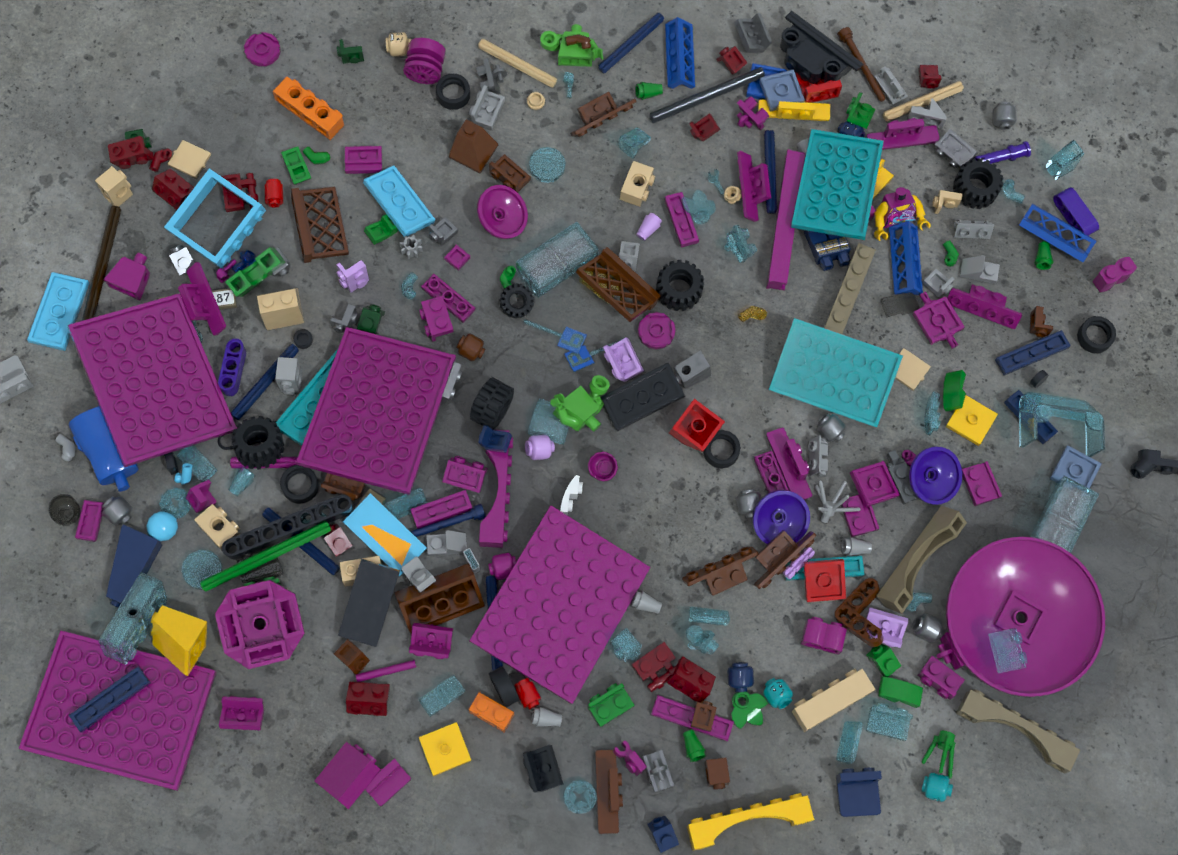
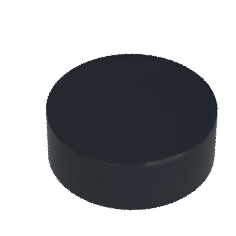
[293,329,313,349]
[1030,370,1049,388]

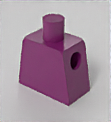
[104,253,150,301]

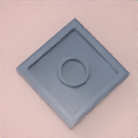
[759,70,805,112]
[1050,445,1102,497]

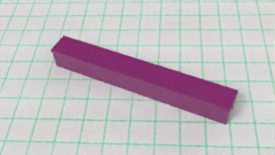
[766,149,805,291]

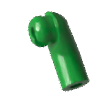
[303,147,330,164]
[943,240,959,267]
[499,265,516,289]

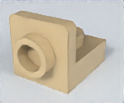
[932,190,962,214]

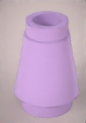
[636,213,662,241]

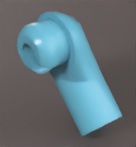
[174,463,192,485]

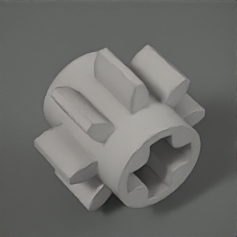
[400,235,423,259]

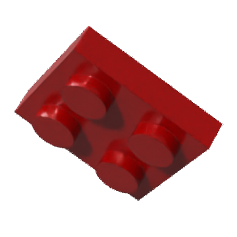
[804,559,846,602]

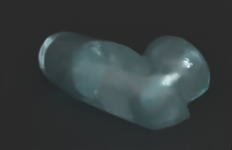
[906,593,932,612]

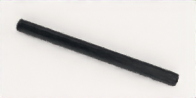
[649,67,765,123]

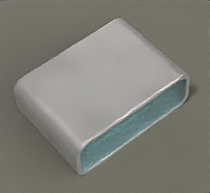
[463,548,480,573]

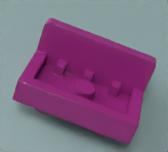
[419,296,454,342]
[409,623,453,659]
[219,696,264,731]

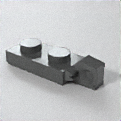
[886,450,919,505]

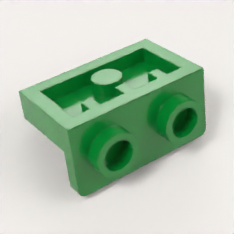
[846,92,876,129]
[588,683,635,728]

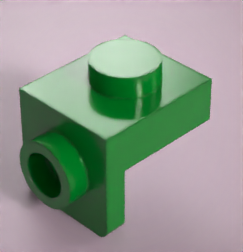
[866,644,901,677]

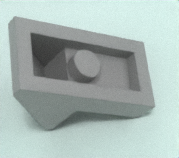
[907,98,947,128]
[959,255,1000,284]
[427,530,467,556]
[401,556,436,593]

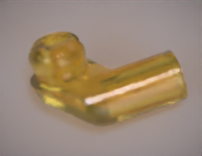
[738,306,767,322]

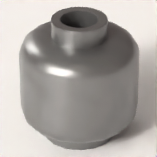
[992,102,1017,130]
[817,414,845,442]
[736,489,761,518]
[102,496,132,525]
[913,614,944,643]

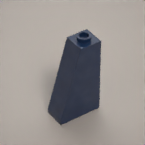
[106,525,162,609]

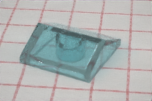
[527,399,570,445]

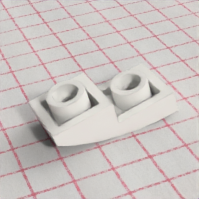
[560,475,583,516]

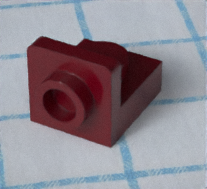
[716,46,747,75]
[919,65,942,89]

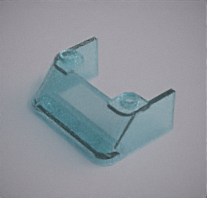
[1019,392,1105,457]

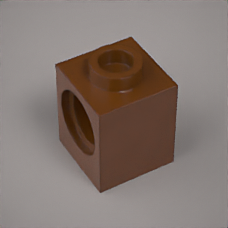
[704,757,730,790]

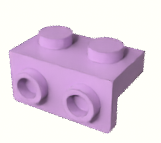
[336,260,369,292]
[603,338,644,382]
[863,608,908,648]

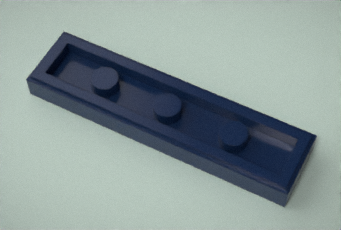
[995,330,1071,376]
[69,666,151,733]

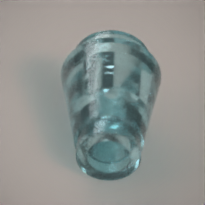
[228,467,255,497]

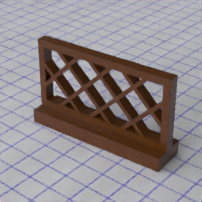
[291,187,349,263]
[576,247,661,322]

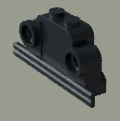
[780,11,864,84]

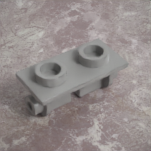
[874,66,908,104]
[954,219,994,239]
[808,435,828,477]

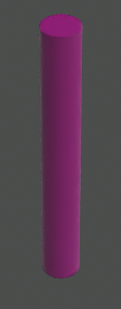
[356,660,416,682]

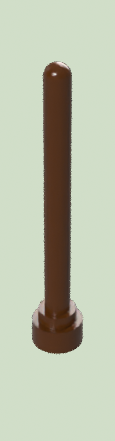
[837,27,885,102]

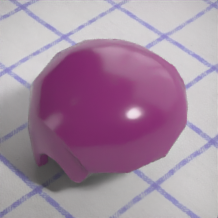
[588,451,618,481]

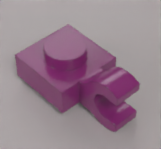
[613,740,647,776]

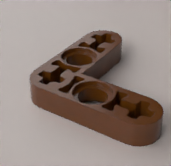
[835,578,884,647]

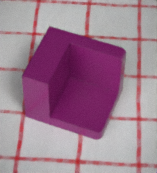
[186,480,216,513]

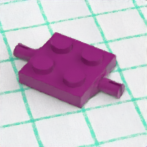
[913,292,965,349]

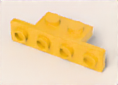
[758,100,830,121]

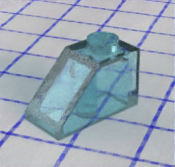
[1046,140,1085,180]

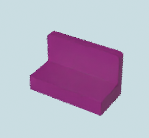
[365,759,411,806]

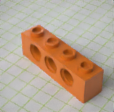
[273,77,344,140]

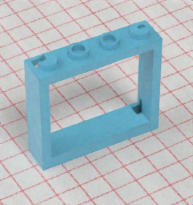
[164,168,266,268]

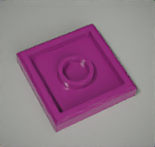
[850,461,900,508]

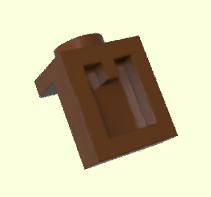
[1029,306,1053,337]
[334,639,370,675]
[691,700,717,732]

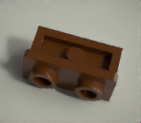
[489,154,531,193]
[321,473,365,500]

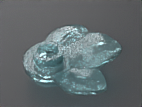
[682,189,716,224]

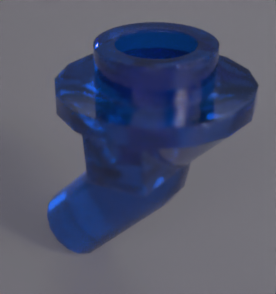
[232,250,256,273]

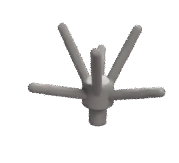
[815,480,861,523]

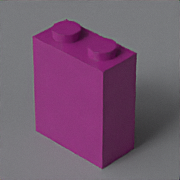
[314,742,381,809]

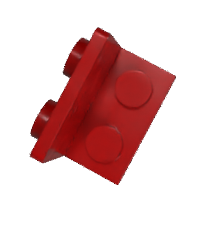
[795,73,842,103]

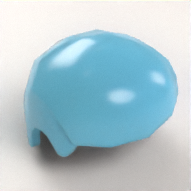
[146,511,178,541]

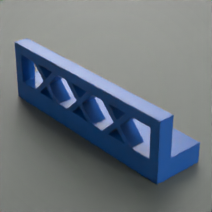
[665,17,695,89]
[1019,203,1097,262]
[889,221,923,296]

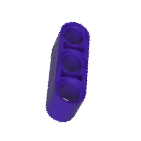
[1053,187,1099,237]
[218,339,246,396]

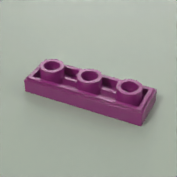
[421,274,476,323]
[753,451,789,494]

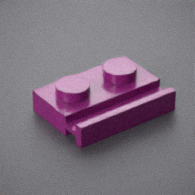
[345,146,382,174]
[962,461,1002,506]
[841,495,879,537]

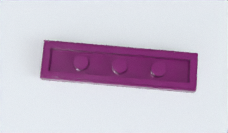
[651,695,734,742]

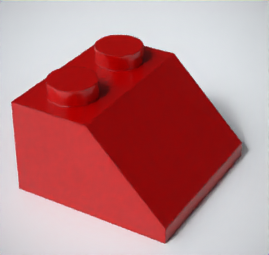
[669,399,725,452]

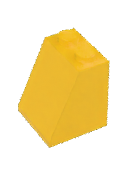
[151,605,207,676]

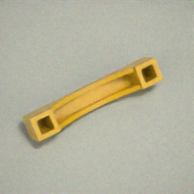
[687,793,814,851]

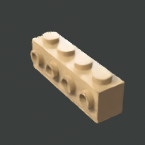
[792,669,876,732]

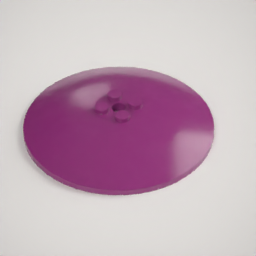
[946,537,1105,697]

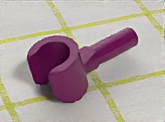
[216,259,237,283]

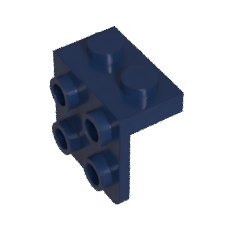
[836,767,882,817]

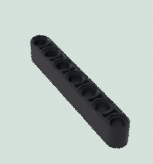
[222,494,355,560]

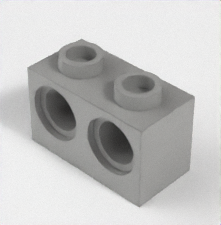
[275,357,302,395]

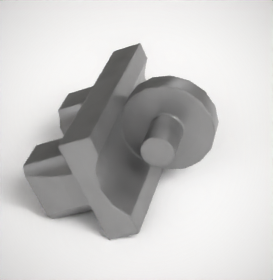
[476,58,507,94]
[643,750,674,792]

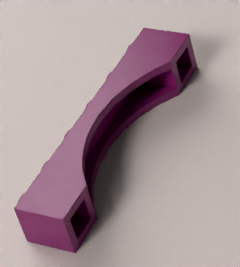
[479,430,513,548]

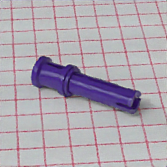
[974,141,1031,164]

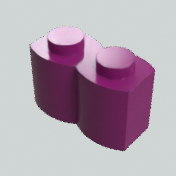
[1092,257,1137,292]
[801,617,847,655]

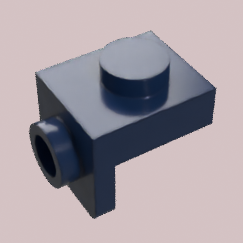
[478,425,512,453]
[647,816,679,853]

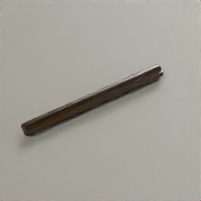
[82,206,121,321]

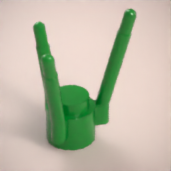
[922,730,956,779]

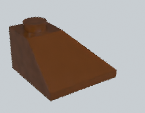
[449,119,498,174]

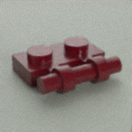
[221,173,259,212]
[631,642,677,692]

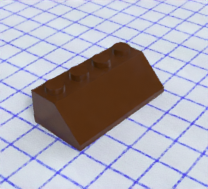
[394,563,485,635]

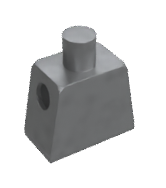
[674,350,712,389]

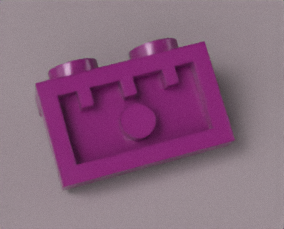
[442,456,488,493]
[917,656,965,700]

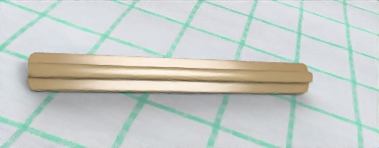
[478,39,557,88]
[883,81,964,121]

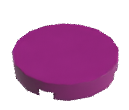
[244,32,280,66]
[638,312,676,349]

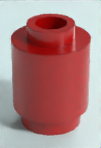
[264,179,284,208]
[514,678,542,710]

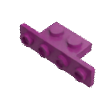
[866,118,940,150]
[737,151,771,222]
[178,262,226,336]
[947,284,1022,329]
[766,427,812,500]

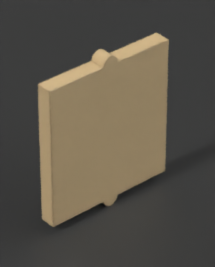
[168,140,211,178]
[895,348,931,391]

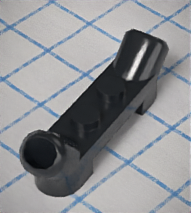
[1130,449,1178,479]

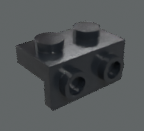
[523,745,564,793]

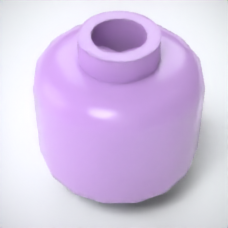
[525,434,555,460]

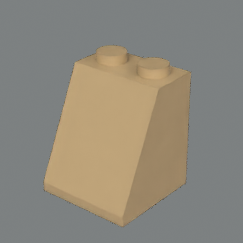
[257,288,304,330]

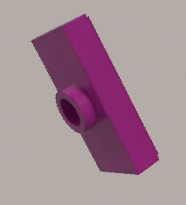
[75,500,104,542]

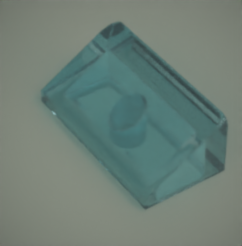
[386,488,427,519]
[688,607,730,626]
[836,721,863,764]

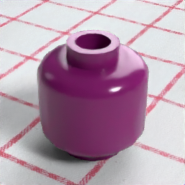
[488,552,516,580]

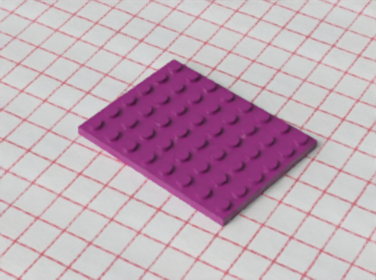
[68,293,237,467]
[296,327,456,495]
[469,506,651,704]
[18,631,216,791]

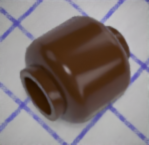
[456,333,486,361]

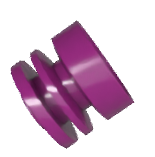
[403,37,446,84]

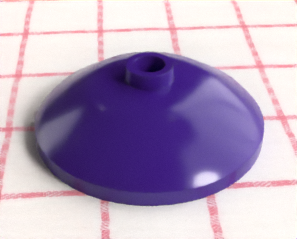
[909,447,962,505]
[753,490,810,544]

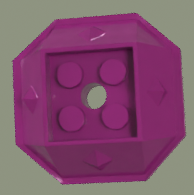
[215,580,305,669]

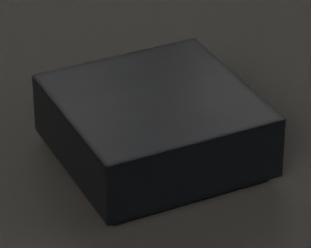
[164,452,179,475]

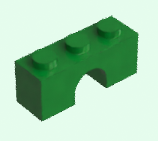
[225,247,286,297]

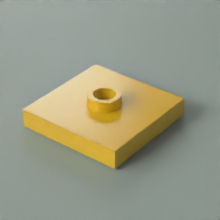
[946,395,998,446]
[419,722,472,777]

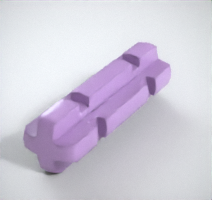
[783,547,815,579]

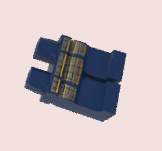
[804,230,851,271]

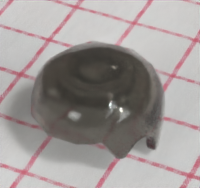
[48,494,80,526]

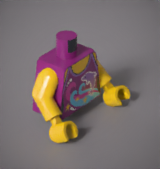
[874,187,930,241]

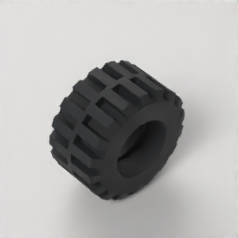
[953,158,1004,209]
[656,260,704,311]
[470,377,514,430]
[231,416,284,470]

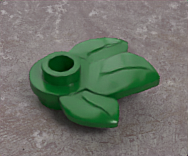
[731,692,768,729]

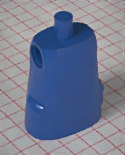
[69,406,139,491]

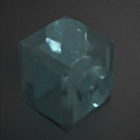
[610,628,642,662]

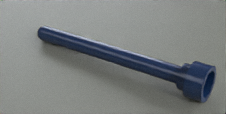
[410,504,486,537]

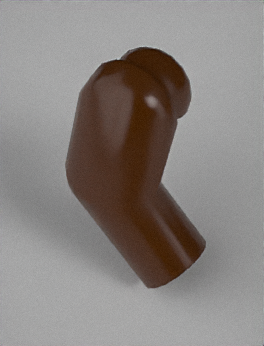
[565,34,591,49]

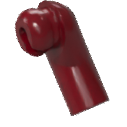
[149,148,173,172]

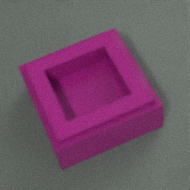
[444,245,470,271]

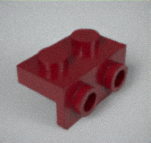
[108,136,154,169]
[152,168,194,210]
[667,656,716,703]
[346,681,390,716]

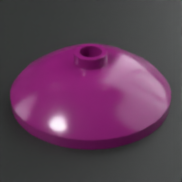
[477,185,528,239]

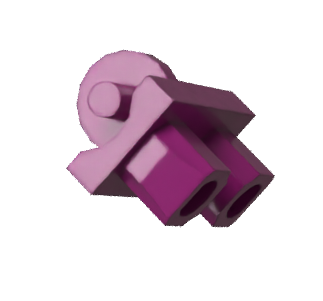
[737,96,769,130]
[936,632,964,670]

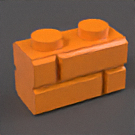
[469,692,514,733]

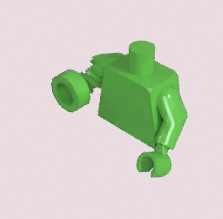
[540,24,603,67]
[550,375,610,432]

